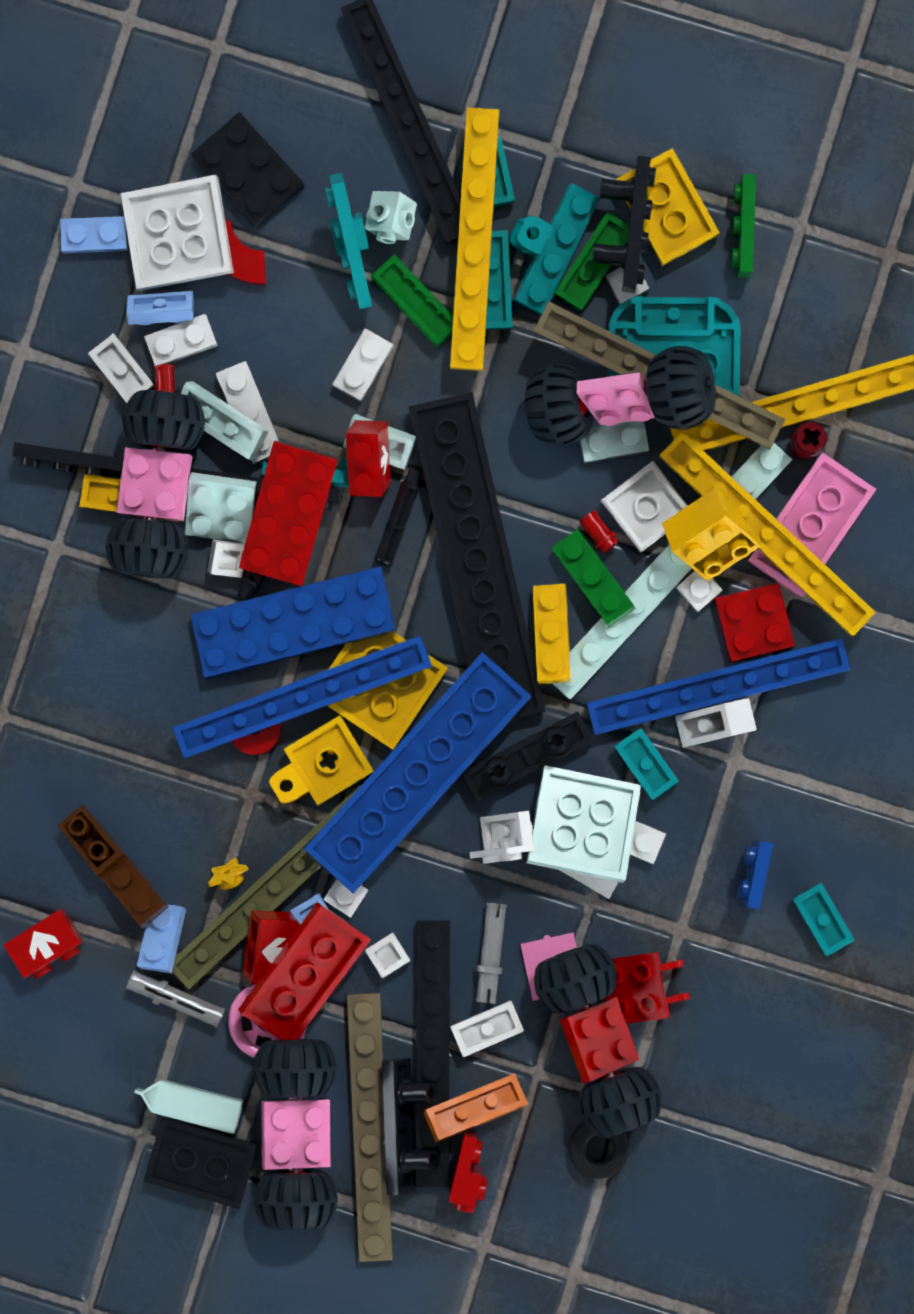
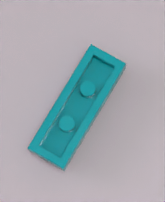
[485,230,513,331]

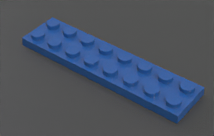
[304,652,532,894]

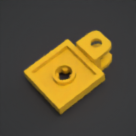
[269,715,374,806]

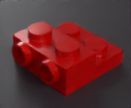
[449,1130,488,1213]

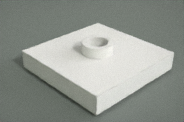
[601,461,688,553]

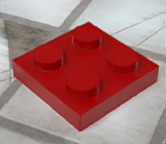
[714,582,795,663]

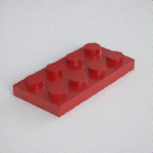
[239,441,338,586]
[238,902,371,1041]

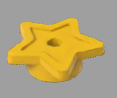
[208,858,249,890]

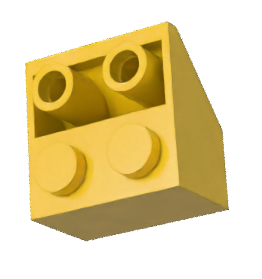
[662,487,761,581]

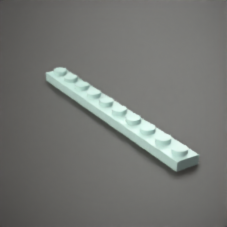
[552,443,792,700]

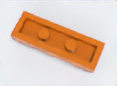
[423,1073,528,1143]

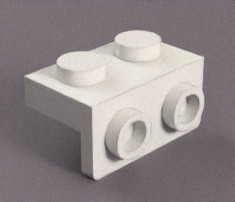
[470,811,534,864]

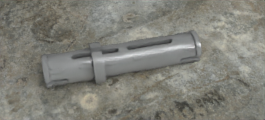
[475,902,507,1004]
[126,969,225,1028]

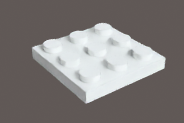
[121,175,234,291]

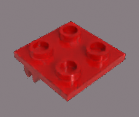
[604,952,690,1024]

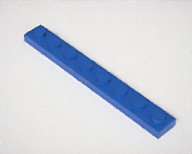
[172,635,432,758]
[586,638,851,735]

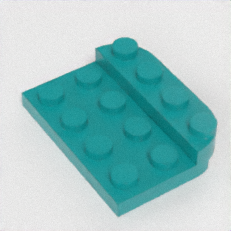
[608,296,741,396]

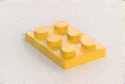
[615,148,720,266]

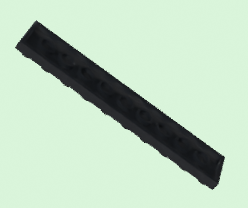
[409,392,546,720]

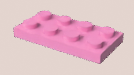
[747,452,876,598]

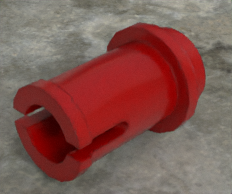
[154,364,175,393]
[579,510,619,554]

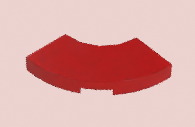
[225,220,266,285]

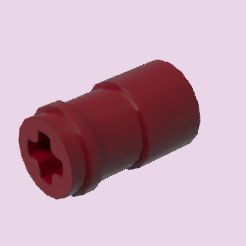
[789,422,827,460]

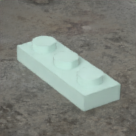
[181,381,269,460]

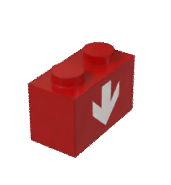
[346,420,391,497]
[4,908,85,980]
[243,910,300,984]

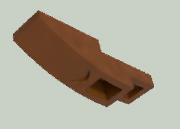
[57,805,169,928]

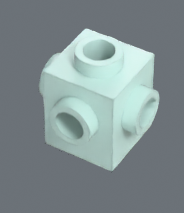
[365,191,417,244]

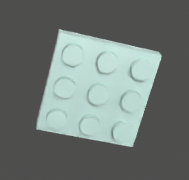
[526,765,641,883]

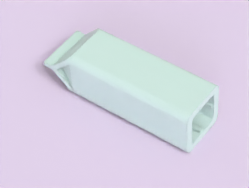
[134,1079,244,1134]

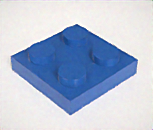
[737,841,773,910]

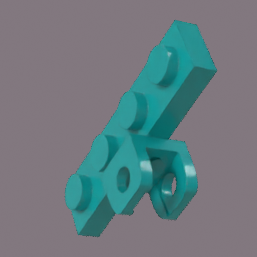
[325,173,372,309]
[508,183,600,315]

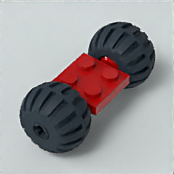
[534,944,662,1137]

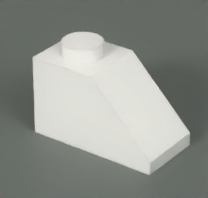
[675,698,757,748]

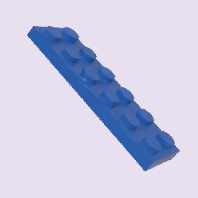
[191,566,397,679]

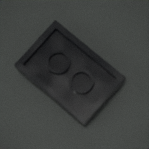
[191,111,305,229]
[144,1116,259,1209]

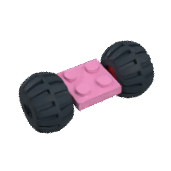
[525,346,716,446]
[105,390,205,579]
[253,1039,338,1230]

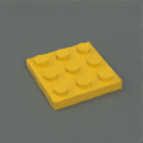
[327,632,448,750]

